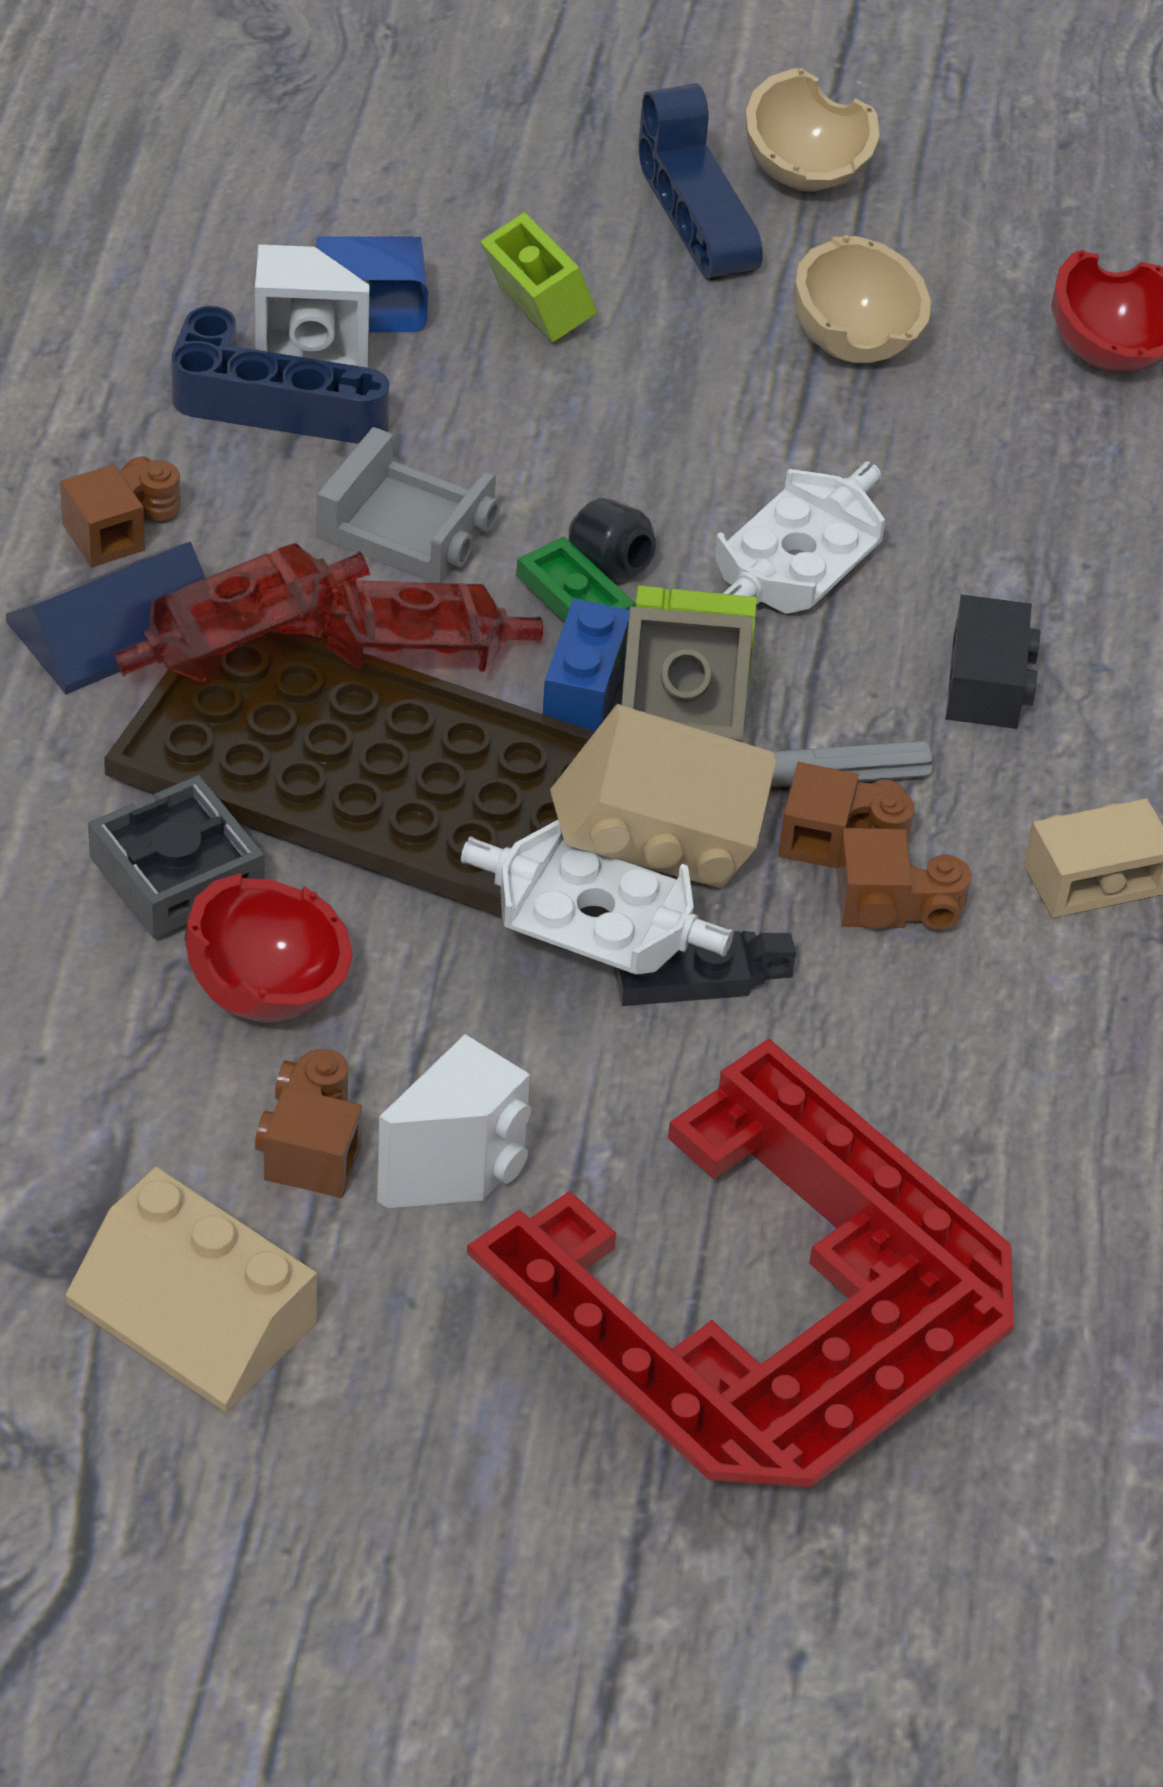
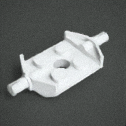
[714,462,885,614]
[461,820,734,974]

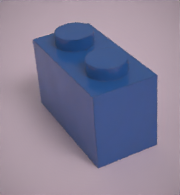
[542,598,630,732]

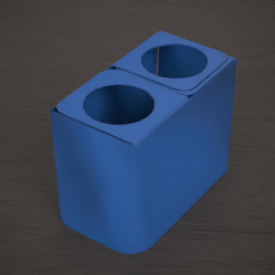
[316,236,428,332]

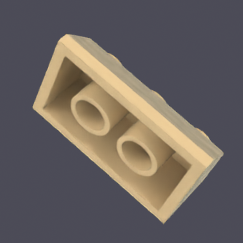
[550,704,776,889]
[65,1166,317,1413]

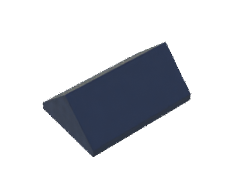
[6,541,216,694]

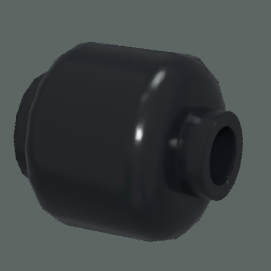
[569,498,656,582]

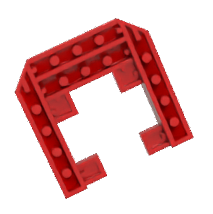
[467,1038,1014,1487]

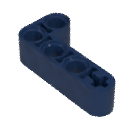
[638,83,763,279]
[171,306,389,444]

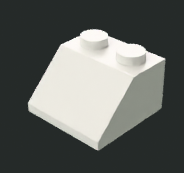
[255,244,369,368]
[377,1034,531,1208]

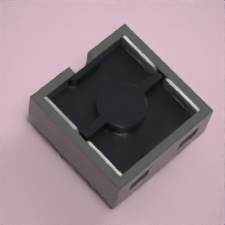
[88,775,265,939]

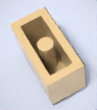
[1023,798,1163,918]

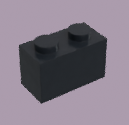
[945,594,1041,729]

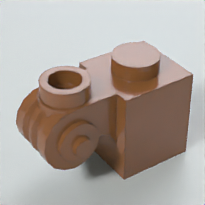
[60,456,181,568]
[778,762,915,869]
[836,828,972,930]
[255,1049,362,1198]

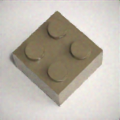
[622,606,753,742]

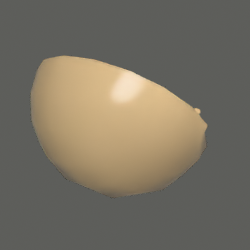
[745,68,880,192]
[792,235,931,363]

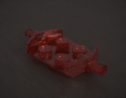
[113,543,370,682]
[279,579,543,672]

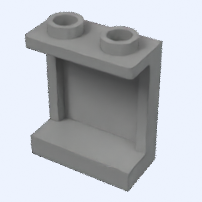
[317,427,500,585]

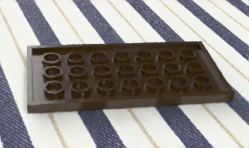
[104,603,595,916]

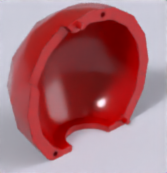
[1051,250,1163,372]
[184,873,353,1024]

